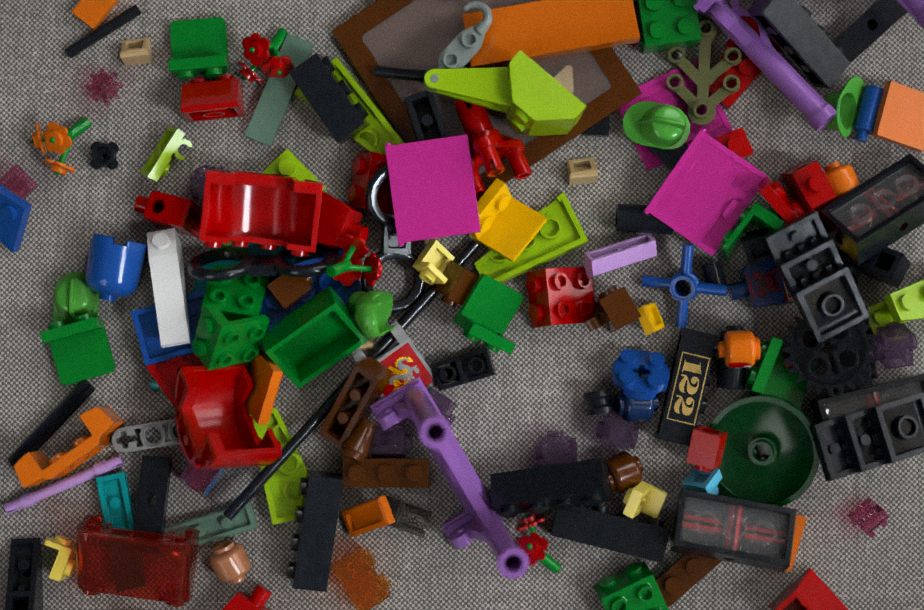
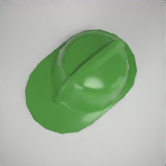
[824,76,865,138]
[623,101,690,150]
[52,271,99,325]

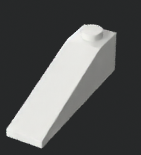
[147,228,191,348]

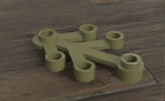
[666,19,742,126]

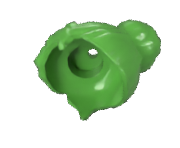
[348,290,394,339]

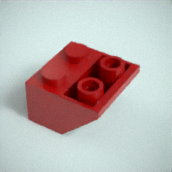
[768,568,848,610]

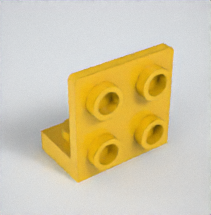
[469,178,547,262]

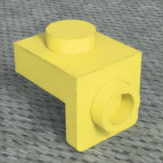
[413,240,455,285]
[623,481,668,519]
[44,535,78,582]

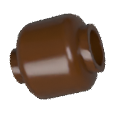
[604,451,644,493]

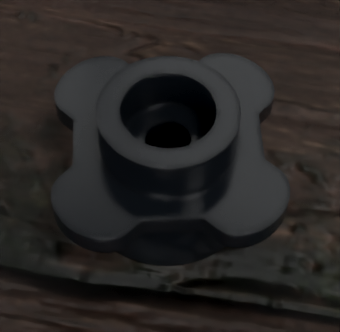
[90,142,119,170]

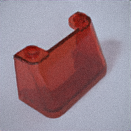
[75,515,200,607]

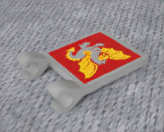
[351,321,437,398]

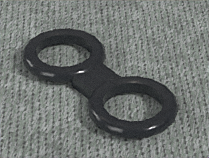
[360,164,426,314]
[187,244,340,282]

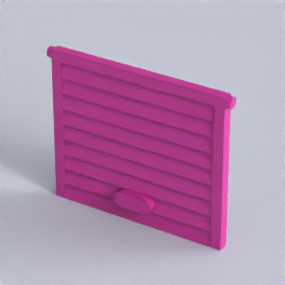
[618,58,733,171]
[644,127,767,256]
[385,134,481,246]

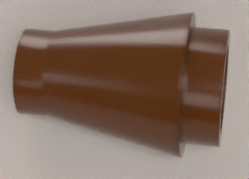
[340,418,377,464]

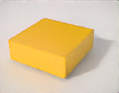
[637,302,665,336]

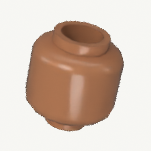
[209,540,251,585]

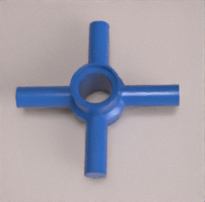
[642,243,728,328]

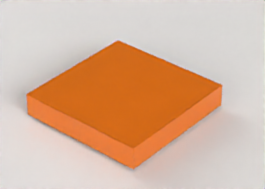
[872,81,924,152]
[245,350,283,425]

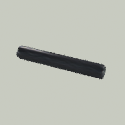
[8,380,95,467]

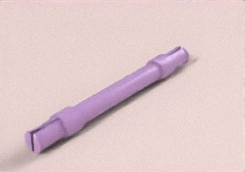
[4,454,125,515]

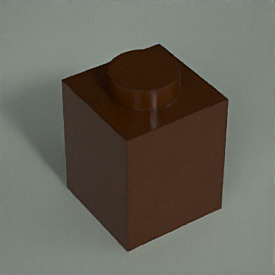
[434,260,479,308]
[267,275,314,312]

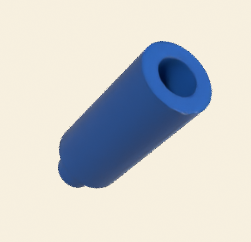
[853,85,884,143]

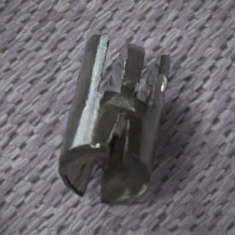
[386,496,433,538]

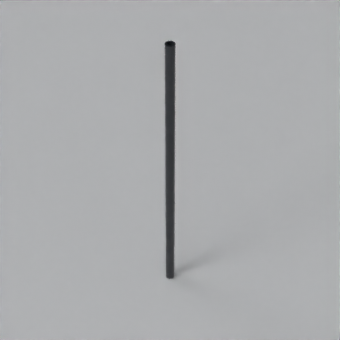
[223,240,480,521]

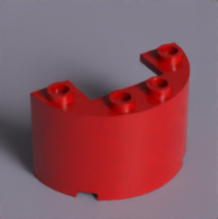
[199,170,323,256]
[175,364,282,470]

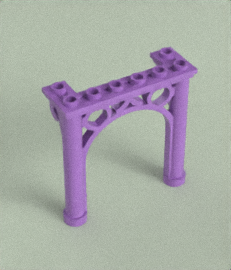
[693,0,924,132]
[369,376,529,579]

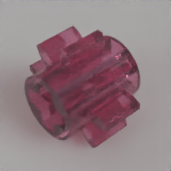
[86,68,124,105]

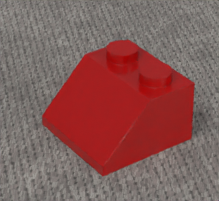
[181,75,245,123]

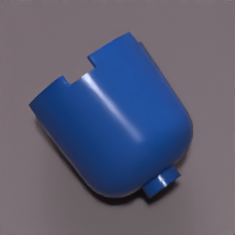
[85,233,148,302]

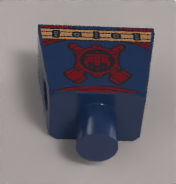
[728,258,795,308]

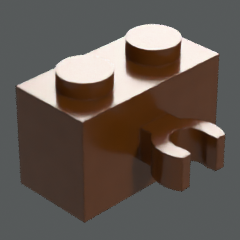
[584,285,641,333]

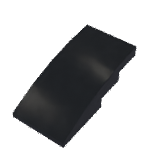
[762,210,870,344]
[809,391,924,481]

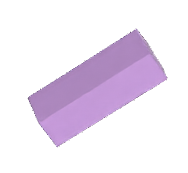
[583,233,657,279]

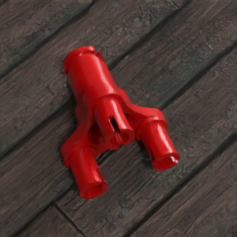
[454,100,533,198]

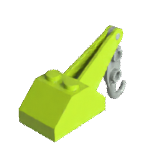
[424,1,586,136]

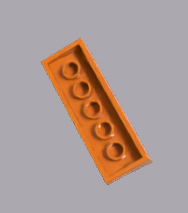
[462,0,640,68]

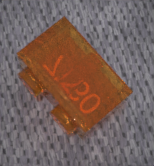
[331,546,392,610]

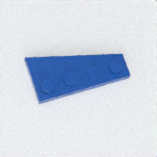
[0,184,32,253]

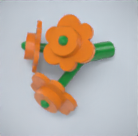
[31,117,92,176]

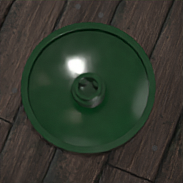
[709,394,820,506]

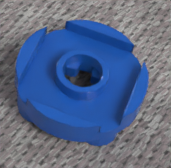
[612,349,670,400]

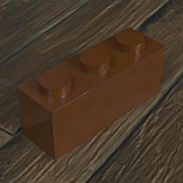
[319,356,393,449]
[343,457,430,488]

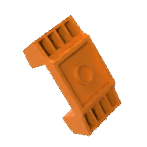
[14,407,125,488]

